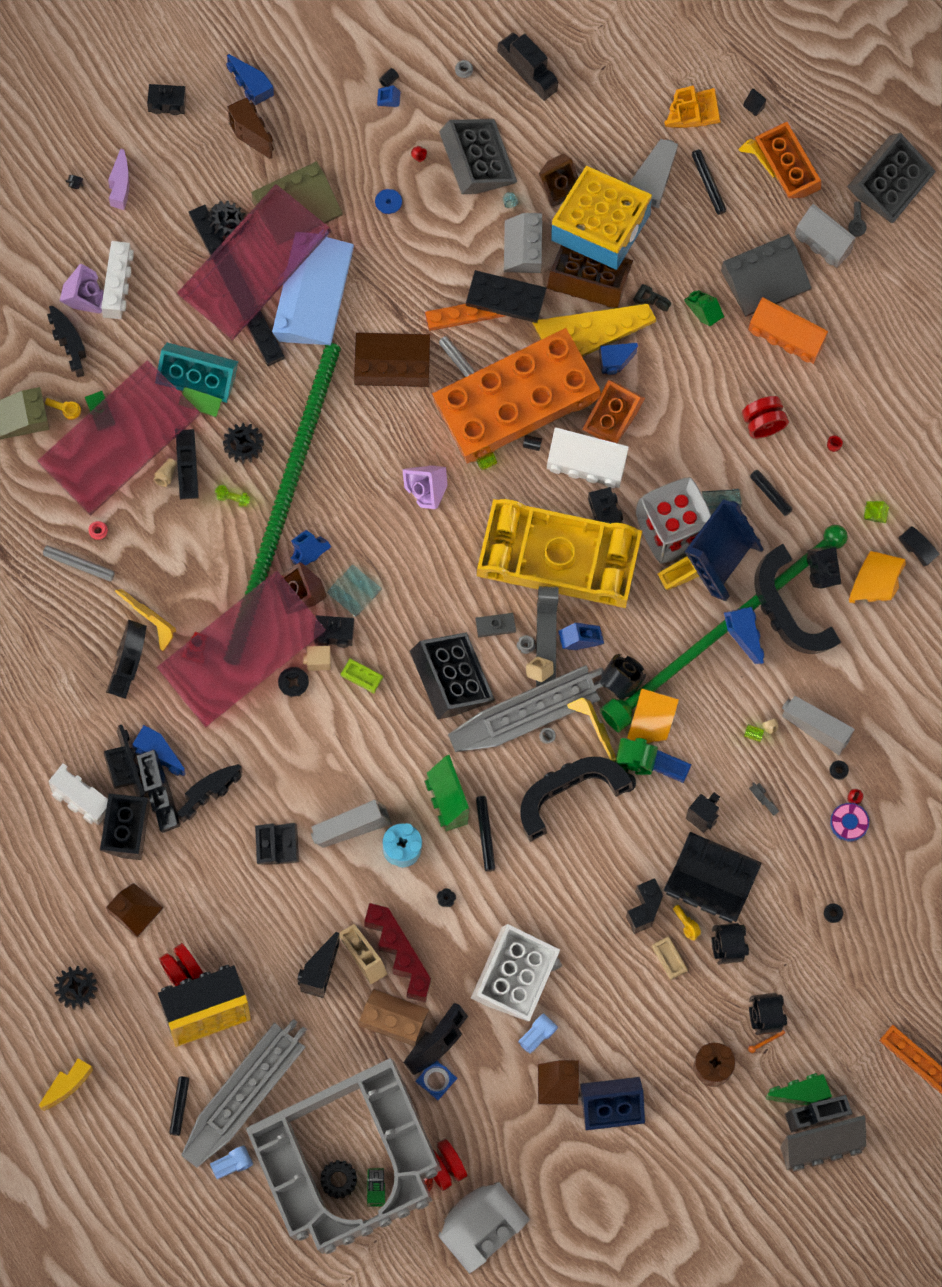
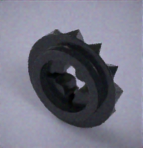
[278,667,309,698]

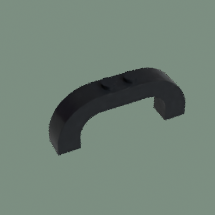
[754,544,841,654]
[520,757,633,842]

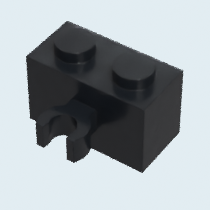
[147,84,186,115]
[588,487,623,524]
[807,545,841,589]
[314,615,354,648]
[686,792,720,833]

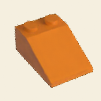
[582,380,645,444]

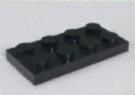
[465,270,547,323]

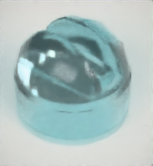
[503,192,518,208]

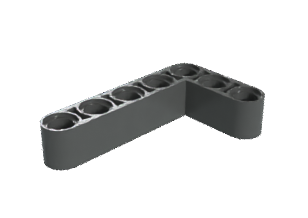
[536,586,559,687]

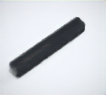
[750,470,793,516]
[169,1076,189,1136]

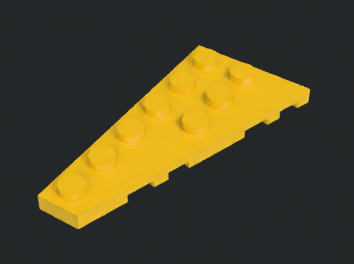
[532,304,656,357]

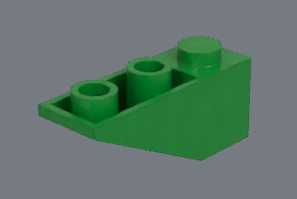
[766,1073,832,1106]

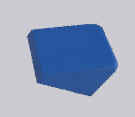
[377,85,400,107]

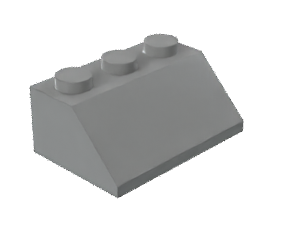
[795,204,856,268]
[504,213,542,273]

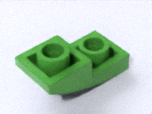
[178,387,222,417]

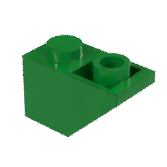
[684,290,725,326]

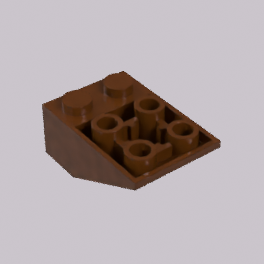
[227,97,274,159]

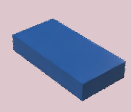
[653,750,692,783]

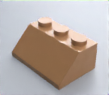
[359,989,429,1047]

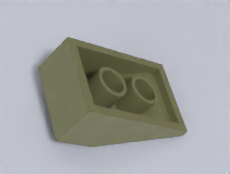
[0,387,49,439]

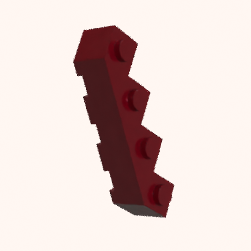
[364,903,431,1003]

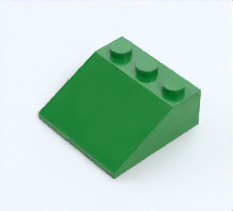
[424,755,469,832]

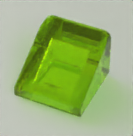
[864,501,889,523]

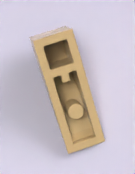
[340,924,388,984]

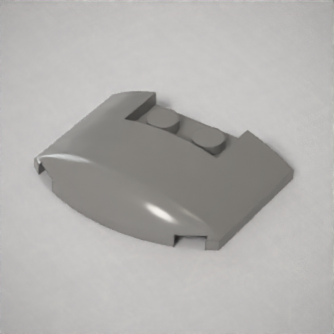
[438,1182,530,1274]

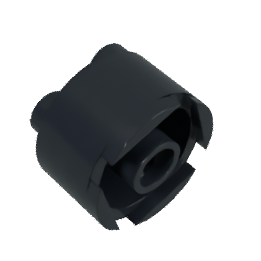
[600,654,646,700]
[711,923,749,965]
[749,993,787,1035]

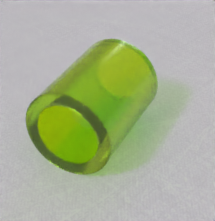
[476,452,497,471]
[744,724,765,742]

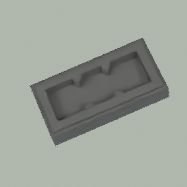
[475,613,516,638]

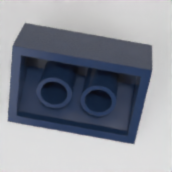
[580,1077,645,1130]

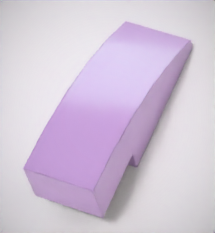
[108,149,129,210]

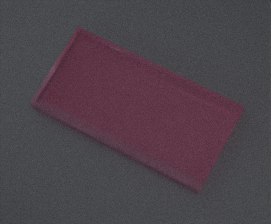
[177,184,331,341]
[37,360,200,516]
[157,571,326,728]

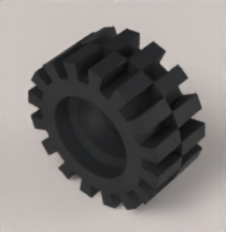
[320,1160,357,1199]

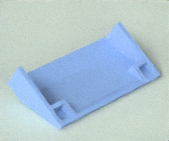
[272,233,354,345]

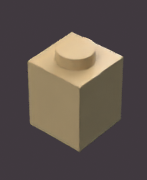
[303,646,331,671]

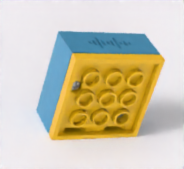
[551,166,652,270]

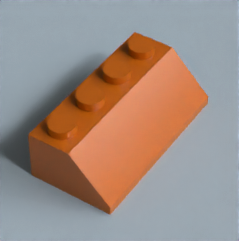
[755,122,821,198]
[748,297,828,364]

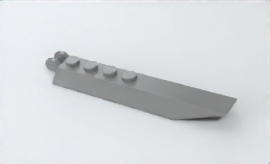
[448,665,603,752]
[181,1020,307,1168]

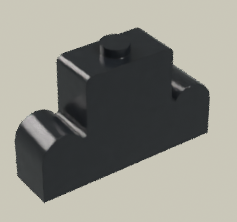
[497,33,558,101]

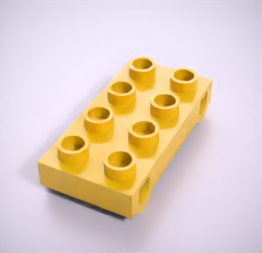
[477,499,642,608]

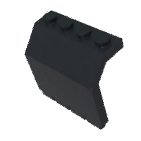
[663,832,762,923]

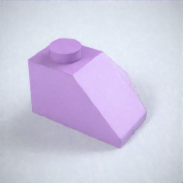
[60,264,104,313]
[403,466,448,509]

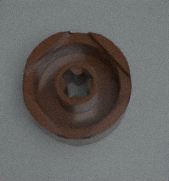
[693,1043,735,1087]

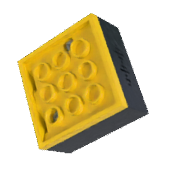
[158,965,251,1047]

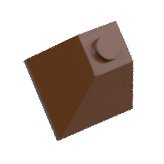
[539,154,579,206]
[274,562,327,614]
[106,883,163,938]
[538,1060,579,1105]

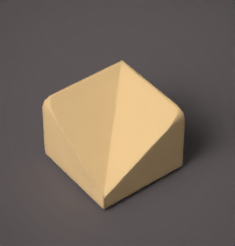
[526,656,554,682]

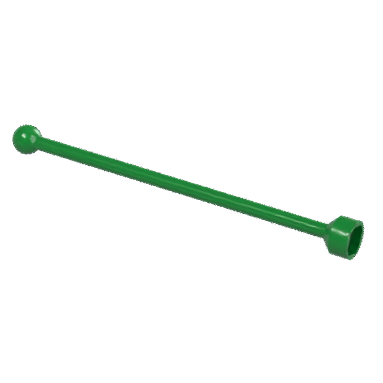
[600,524,848,733]

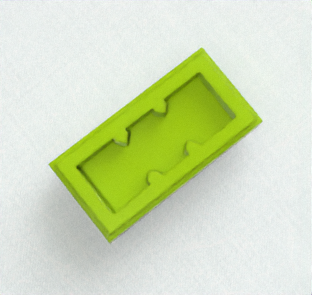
[340,659,383,694]

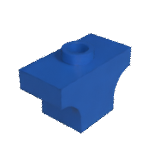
[290,530,331,566]

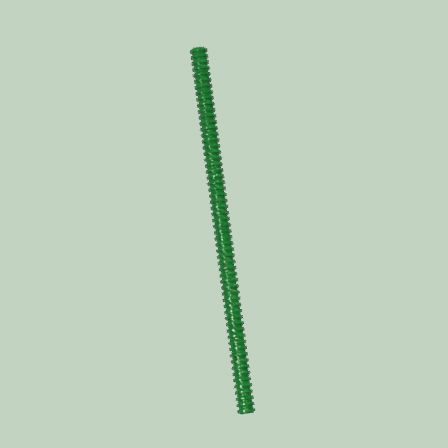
[223,343,341,665]

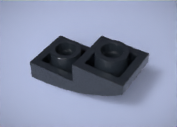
[898,526,940,566]

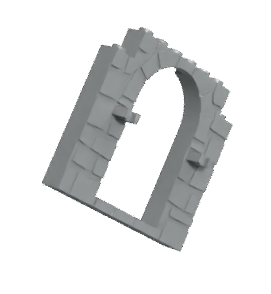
[246,1058,442,1254]

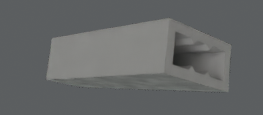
[629,139,678,208]
[782,696,855,755]
[311,800,392,848]

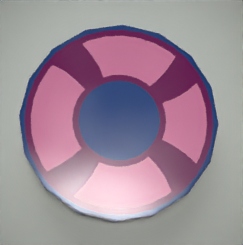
[830,803,869,842]

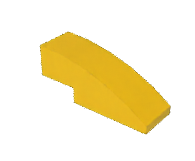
[657,556,699,590]
[39,1058,93,1111]

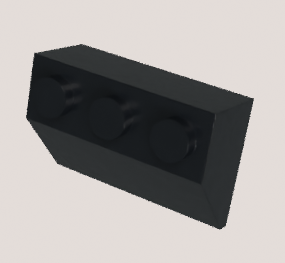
[100,793,150,860]

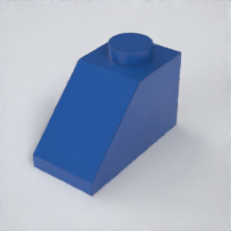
[599,343,638,375]
[559,623,604,650]

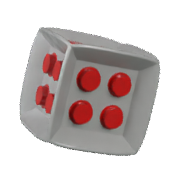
[636,477,711,563]

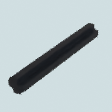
[692,149,726,215]
[476,796,495,872]

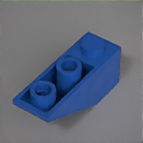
[226,54,274,105]
[724,607,764,664]
[132,725,186,776]

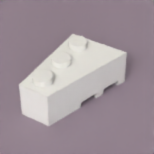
[48,764,108,825]

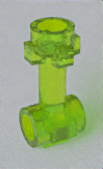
[214,485,251,508]

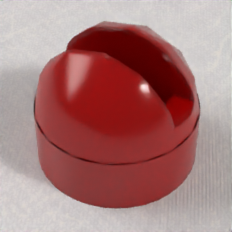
[411,146,427,162]
[827,435,843,452]
[847,789,863,805]

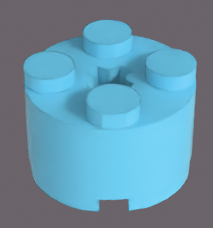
[383,823,422,868]

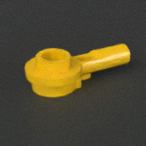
[45,398,81,420]
[673,905,701,940]

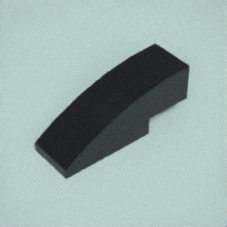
[785,1095,852,1133]

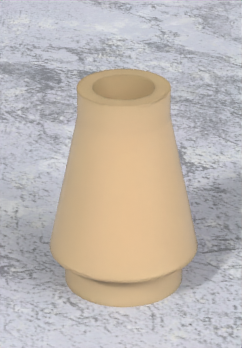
[154,458,177,487]

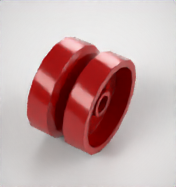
[741,396,789,439]
[158,943,203,986]
[433,1138,468,1191]

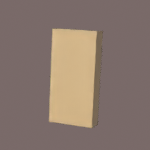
[651,936,688,981]

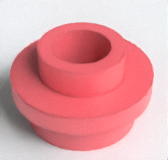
[89,521,108,540]

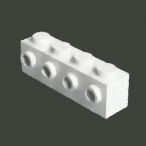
[101,241,134,319]

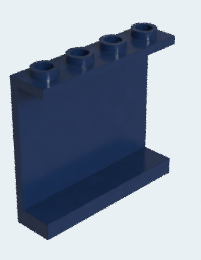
[685,499,764,601]

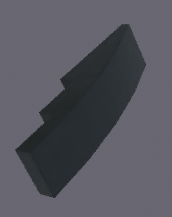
[175,429,199,500]
[137,750,180,833]

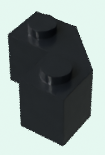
[626,878,663,934]

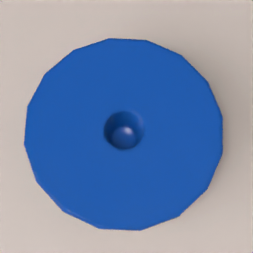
[375,189,402,214]

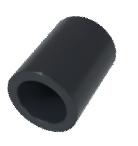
[379,68,399,87]
[523,435,542,451]

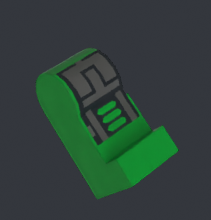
[367,1168,385,1207]

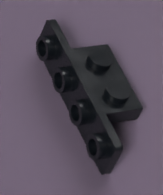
[103,725,146,797]

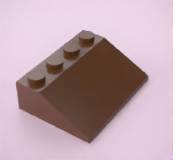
[547,245,633,308]
[354,333,430,387]

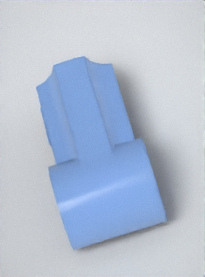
[518,1013,558,1054]
[210,1146,253,1180]

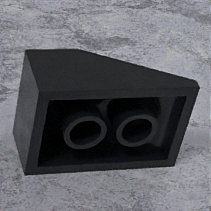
[297,932,340,998]

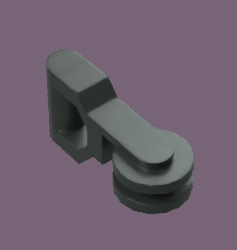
[633,284,671,311]

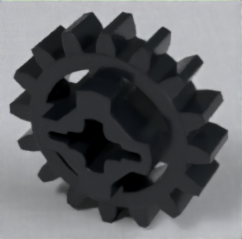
[208,201,248,240]
[223,423,264,464]
[54,966,98,1010]

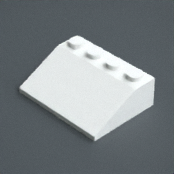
[547,427,629,488]
[471,924,560,1022]

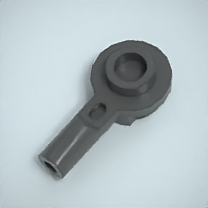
[848,201,867,237]
[749,782,779,816]

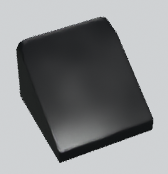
[743,89,766,116]

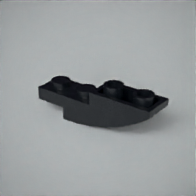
[47,305,86,378]
[106,620,147,699]
[177,764,243,823]
[403,1003,468,1075]

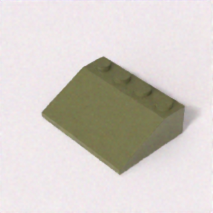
[251,161,343,246]

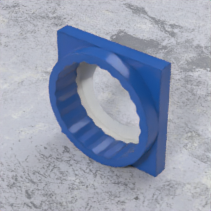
[415,1061,458,1101]

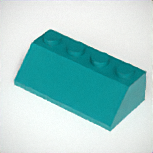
[155,342,239,403]

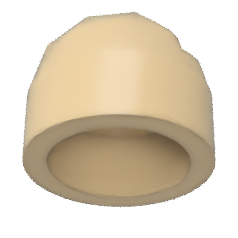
[762,718,779,734]

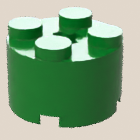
[615,738,658,775]

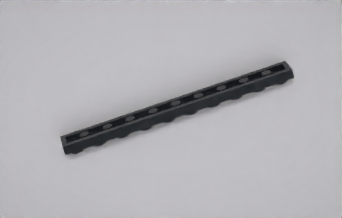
[188,205,284,366]

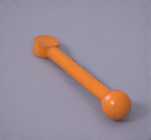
[748,1030,785,1053]

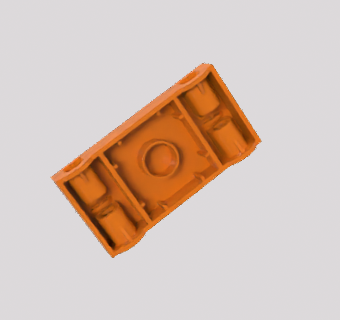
[432,328,601,464]

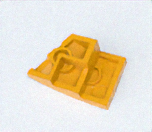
[664,85,721,128]
[849,551,906,603]
[627,689,679,744]

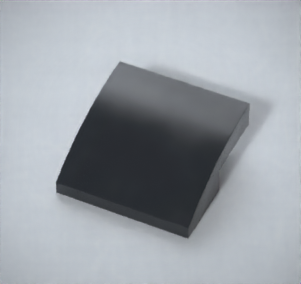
[255,823,299,865]

